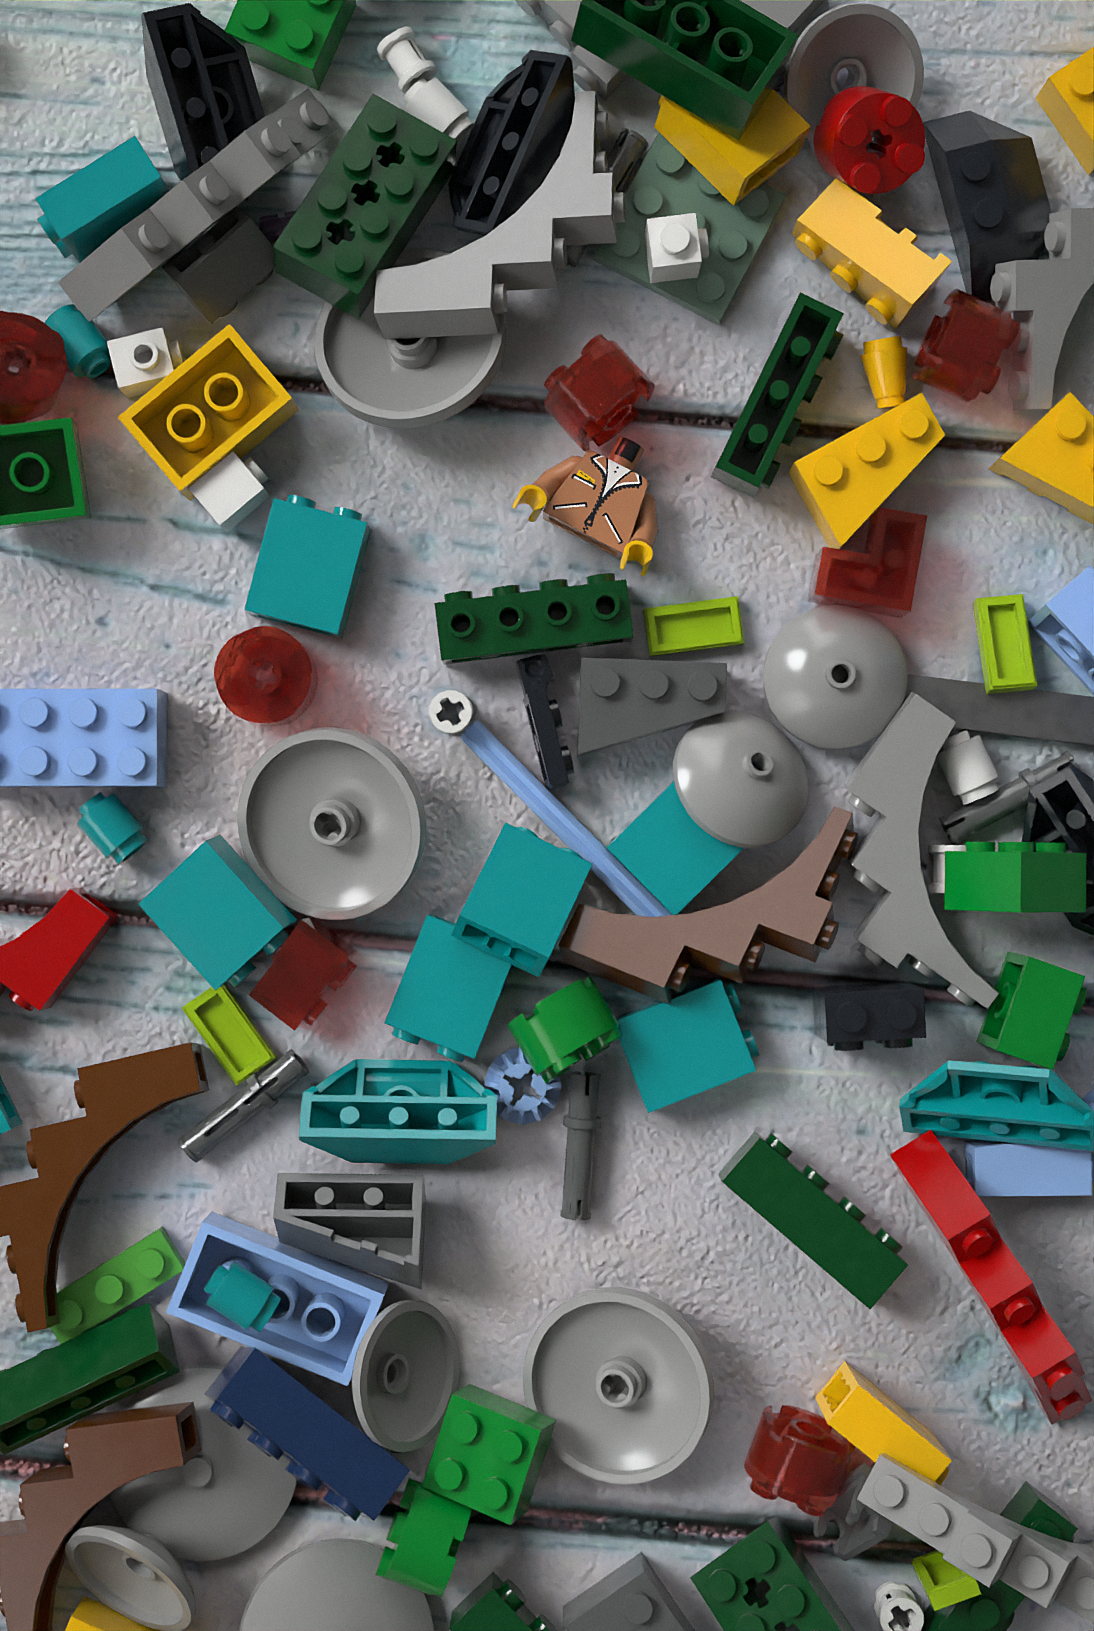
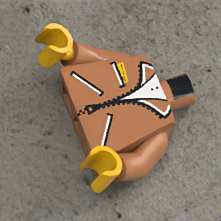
[512,436,658,576]

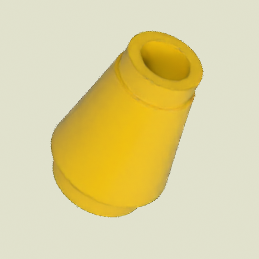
[860,336,908,409]

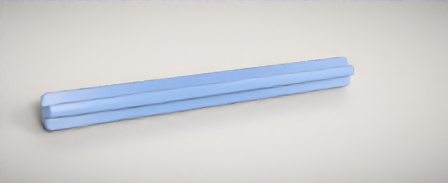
[461,721,672,917]

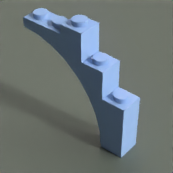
[965,1088,1094,1197]

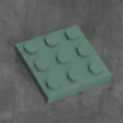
[593,132,786,325]

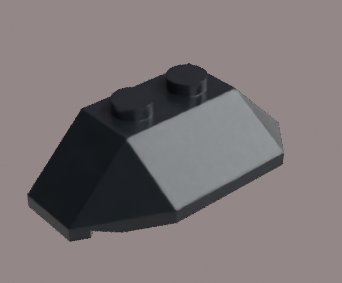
[141,3,265,202]
[448,50,575,236]
[923,110,1052,307]
[1021,764,1094,936]

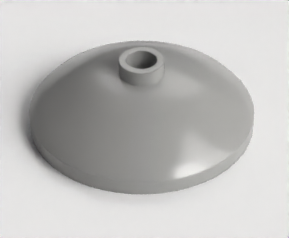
[784,3,924,147]
[763,605,908,749]
[673,710,809,848]
[352,1300,460,1452]
[65,1525,196,1631]

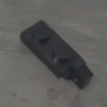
[516,654,574,790]

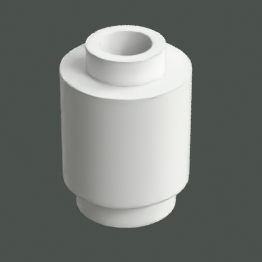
[404,78,474,146]
[936,730,999,805]

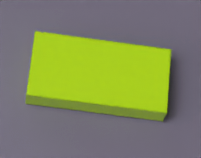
[972,594,1037,694]
[643,596,744,657]
[182,984,278,1086]
[911,1550,981,1611]

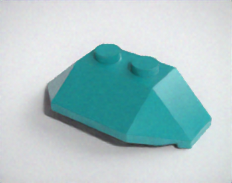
[299,1059,497,1164]
[899,1060,1094,1151]

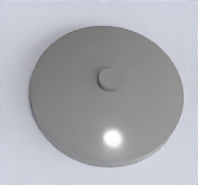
[314,249,506,429]
[237,727,426,920]
[523,1287,714,1484]
[110,1363,298,1561]
[239,1538,433,1631]

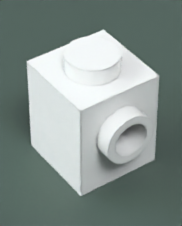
[644,213,709,283]
[107,327,185,398]
[188,451,270,532]

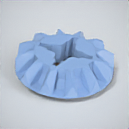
[484,1047,561,1125]

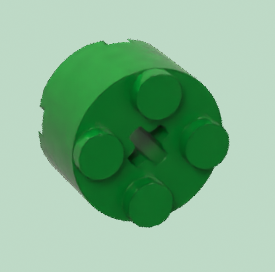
[507,976,622,1084]
[375,1478,472,1597]

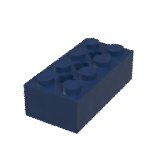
[204,1346,410,1521]

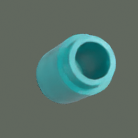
[44,304,111,378]
[77,792,148,865]
[203,1261,281,1332]

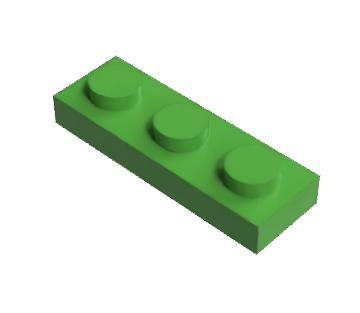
[50,1226,185,1344]

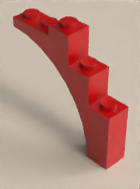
[0,888,119,1011]
[890,1130,1092,1425]

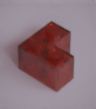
[807,507,927,618]
[249,917,358,1031]

